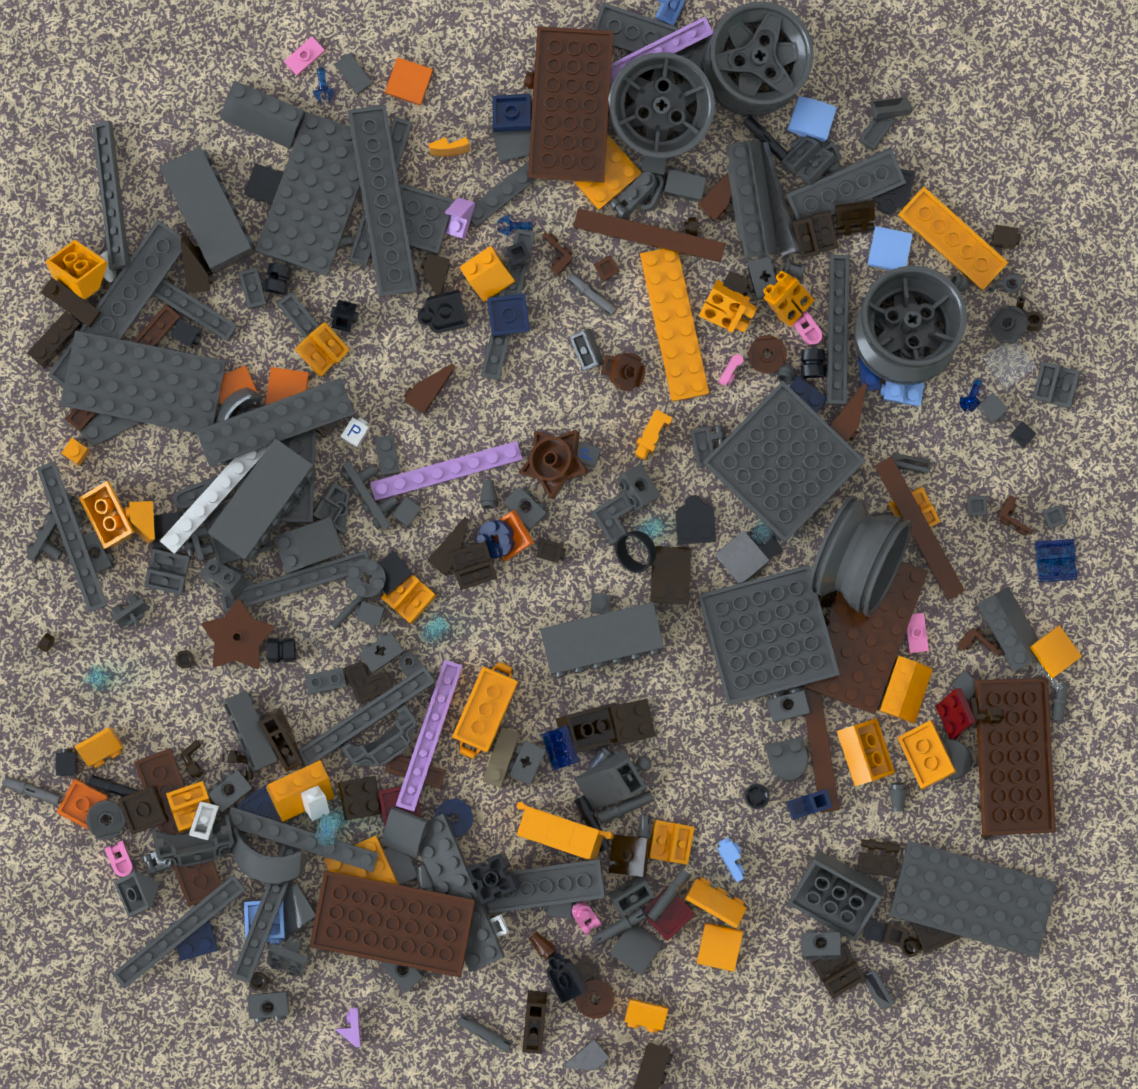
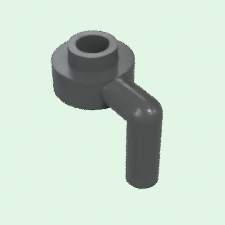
[987,273,1023,293]

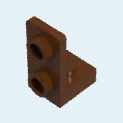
[543,232,573,277]
[997,495,1034,536]
[956,628,1001,657]

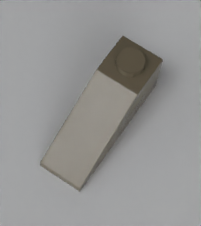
[483,727,520,788]

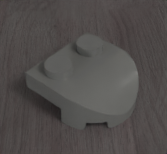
[765,737,808,782]
[940,737,972,780]

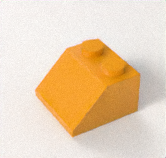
[460,246,516,303]
[123,501,155,543]
[74,727,124,769]
[624,998,668,1033]

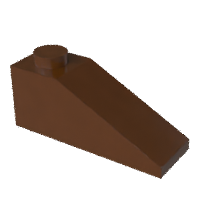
[698,173,731,222]
[404,364,456,415]
[830,383,867,442]

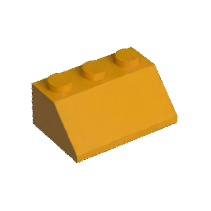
[45,240,108,300]
[79,480,134,549]
[878,656,933,724]
[837,718,895,786]
[266,760,335,822]
[684,877,747,929]

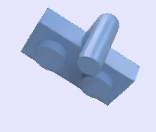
[655,0,685,26]

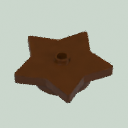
[519,430,589,499]
[201,599,275,669]

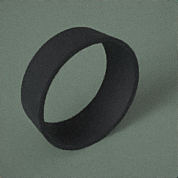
[615,531,656,573]

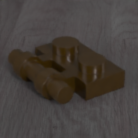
[835,200,875,236]
[857,838,900,878]

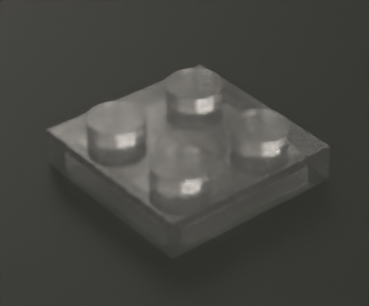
[982,342,1036,390]

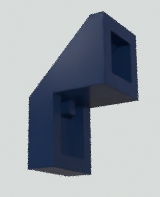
[786,789,832,820]

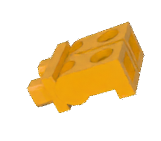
[763,271,815,327]
[698,279,757,333]
[634,409,673,461]

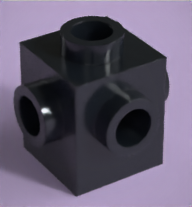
[330,300,359,332]

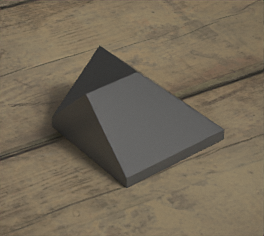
[114,871,159,918]

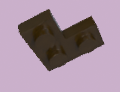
[344,661,393,704]

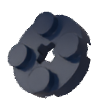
[476,519,515,559]
[434,799,473,837]

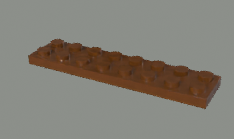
[134,748,222,907]

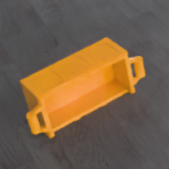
[452,661,519,759]
[517,802,614,860]

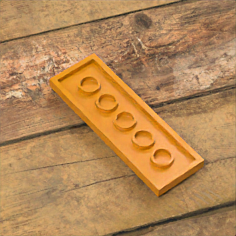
[898,186,1009,291]

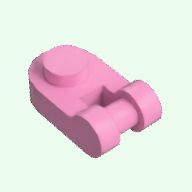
[792,311,822,346]
[718,354,743,386]
[105,840,133,877]
[571,902,602,935]

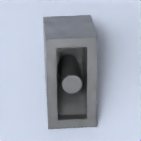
[564,1039,609,1070]

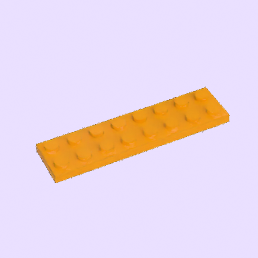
[640,249,709,402]

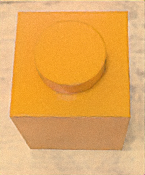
[61,438,90,466]

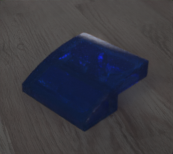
[1035,539,1077,583]
[541,725,579,771]

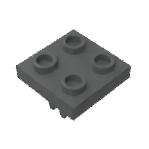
[266,936,308,977]

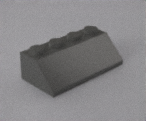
[221,80,305,149]
[975,586,1039,672]

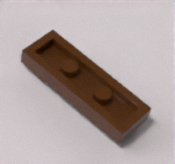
[385,755,446,789]

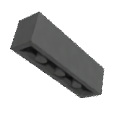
[222,690,278,772]

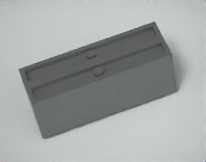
[159,146,256,274]
[207,438,316,563]
[540,602,664,678]

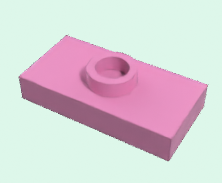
[284,37,325,76]
[906,613,929,653]

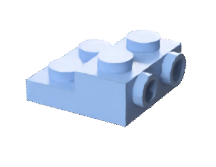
[880,381,924,407]
[716,837,745,882]
[244,901,286,945]

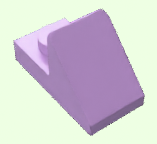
[445,197,476,239]
[336,1007,361,1047]

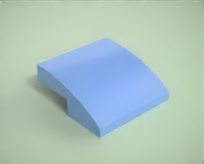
[787,96,837,142]
[867,226,912,270]

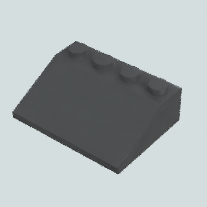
[788,850,886,941]

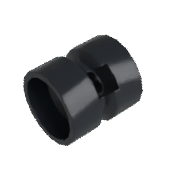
[263,263,293,295]
[801,348,825,378]
[267,638,296,663]
[743,784,770,809]

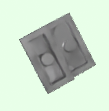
[715,530,770,584]

